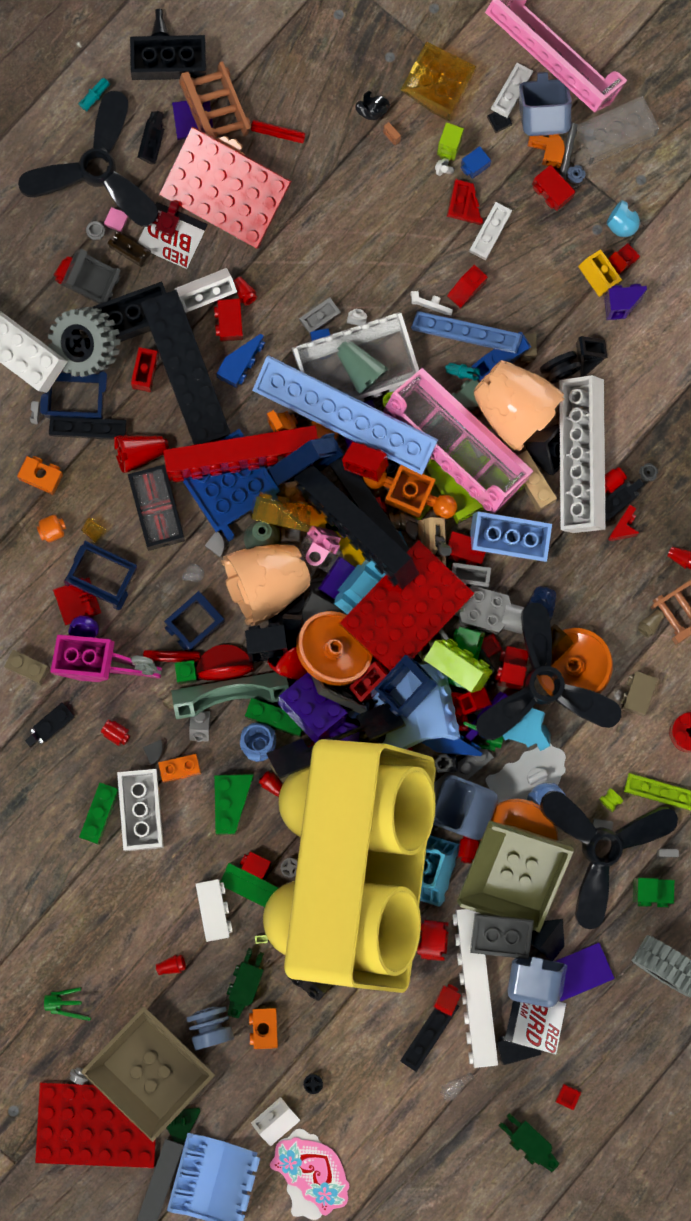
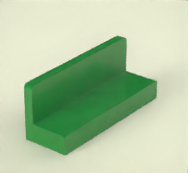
[220,863,278,907]

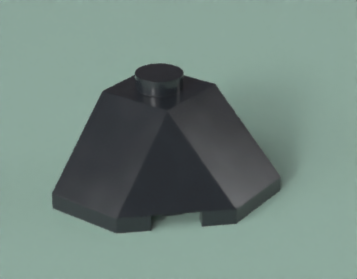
[525,423,560,475]

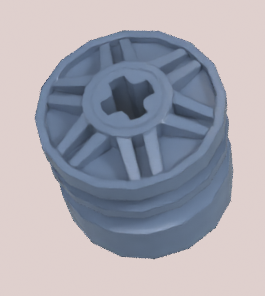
[186,1006,234,1050]

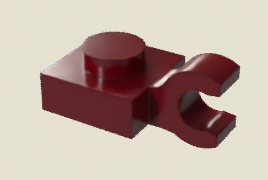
[155,200,180,237]

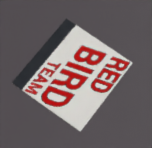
[138,202,208,269]

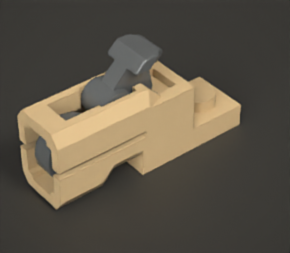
[418,517,452,566]

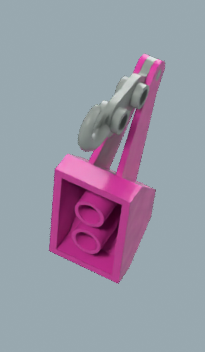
[50,635,162,682]

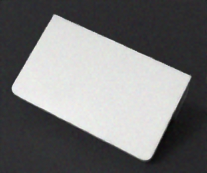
[251,1097,300,1146]

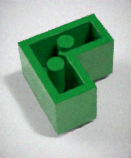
[633,878,675,908]

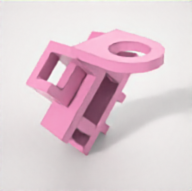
[306,526,341,566]

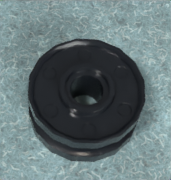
[539,351,582,384]

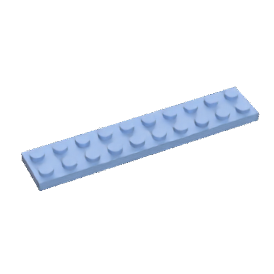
[252,355,438,475]

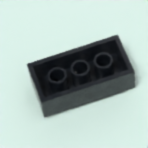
[130,35,206,80]
[93,281,166,342]
[245,623,287,663]

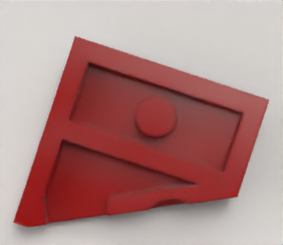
[447,179,483,225]

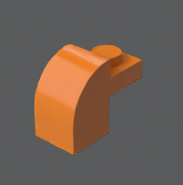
[527,134,565,169]

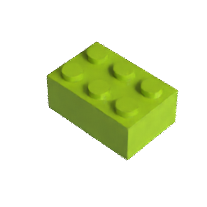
[424,638,493,692]

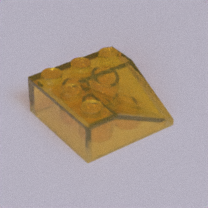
[401,41,476,122]
[250,492,312,532]

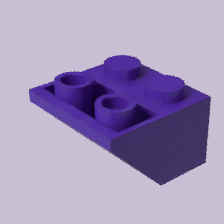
[604,284,647,320]

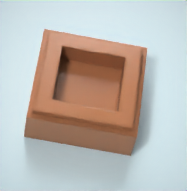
[383,122,401,146]

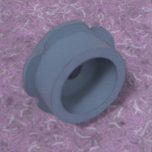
[567,165,586,183]

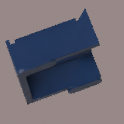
[40,372,107,419]
[266,433,343,486]
[64,541,137,610]

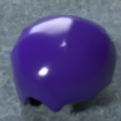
[68,616,99,638]

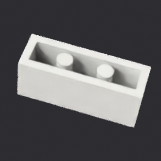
[174,268,237,313]
[196,879,233,942]

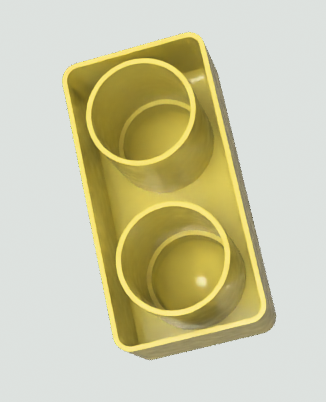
[263,739,436,993]

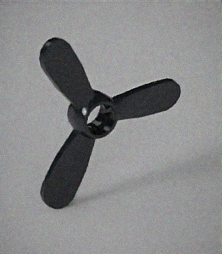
[18,91,158,227]
[476,603,621,740]
[540,791,678,929]

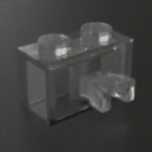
[298,534,342,576]

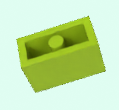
[437,122,464,161]

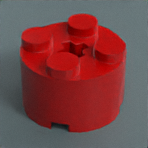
[669,712,691,753]
[417,920,449,961]

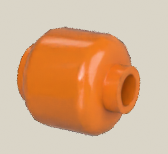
[37,515,66,542]

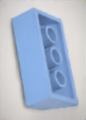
[470,512,552,562]

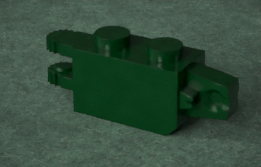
[226,948,264,1019]
[498,1113,560,1172]

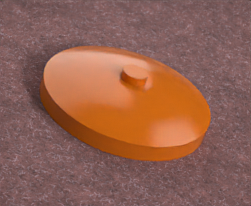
[296,611,372,686]
[537,628,613,696]
[491,799,558,840]

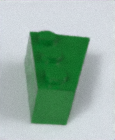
[214,775,254,835]

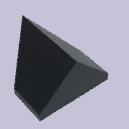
[576,336,608,377]
[531,919,565,961]

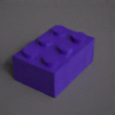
[278,672,347,743]

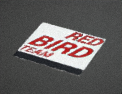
[505,1001,566,1054]

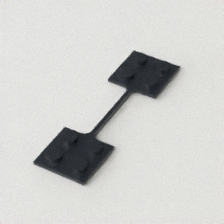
[266,703,406,779]

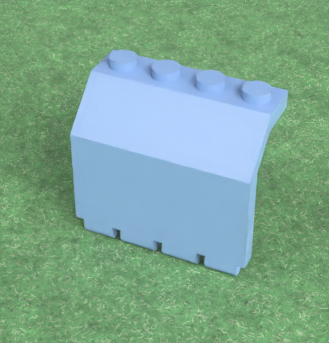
[373,664,460,749]
[167,1133,260,1221]

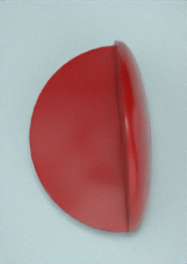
[196,644,253,681]
[268,647,307,679]

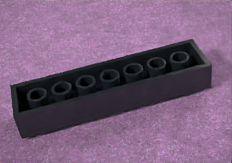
[140,289,231,445]
[294,464,419,589]

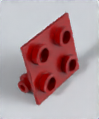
[53,577,101,626]

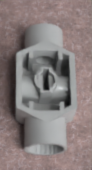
[454,585,524,635]

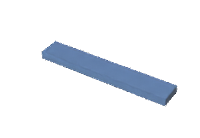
[411,311,522,354]

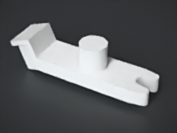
[410,291,453,316]

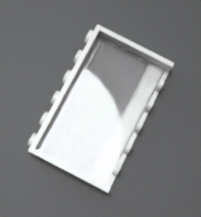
[291,312,419,402]

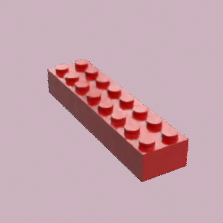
[163,425,318,482]

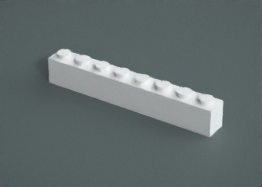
[452,909,498,1068]

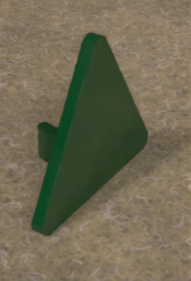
[166,1108,201,1144]

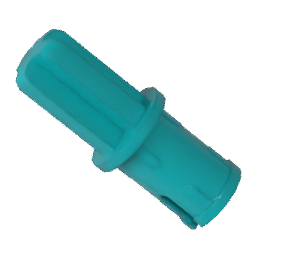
[78,78,110,112]
[445,363,480,381]

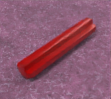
[251,120,305,143]
[143,650,200,663]

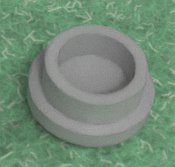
[86,221,105,240]
[70,1067,88,1085]

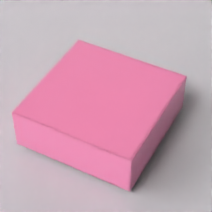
[104,207,128,232]

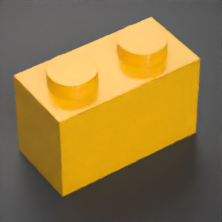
[578,249,622,297]

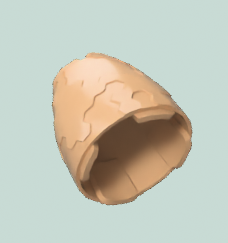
[474,360,565,451]
[221,544,311,626]

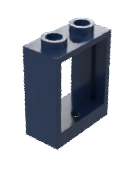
[164,591,225,652]
[375,654,438,718]

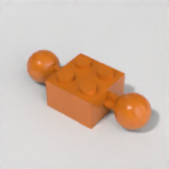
[363,464,457,519]

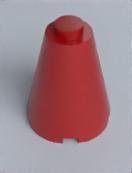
[114,435,169,473]

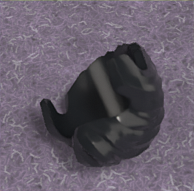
[355,90,390,120]

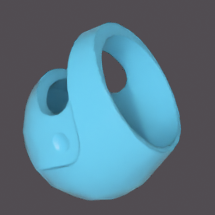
[606,200,640,237]

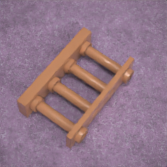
[179,61,251,139]
[650,580,691,645]

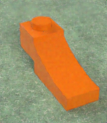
[267,410,298,432]

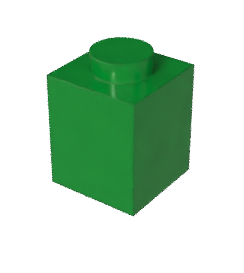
[175,660,197,685]

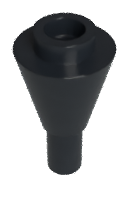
[151,9,169,36]

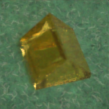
[81,517,106,542]

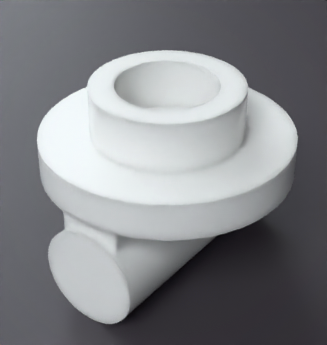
[435,158,454,176]
[347,309,367,326]
[527,768,548,787]

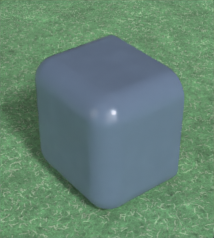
[519,72,572,136]
[433,775,498,840]
[507,957,567,1008]

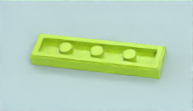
[623,773,691,811]

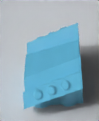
[334,560,386,614]
[502,708,551,751]
[420,835,459,907]

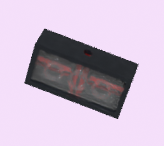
[128,464,185,551]

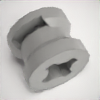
[281,858,298,878]

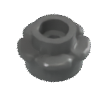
[639,463,658,481]

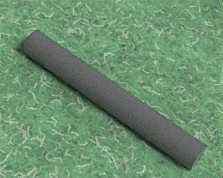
[559,123,578,180]

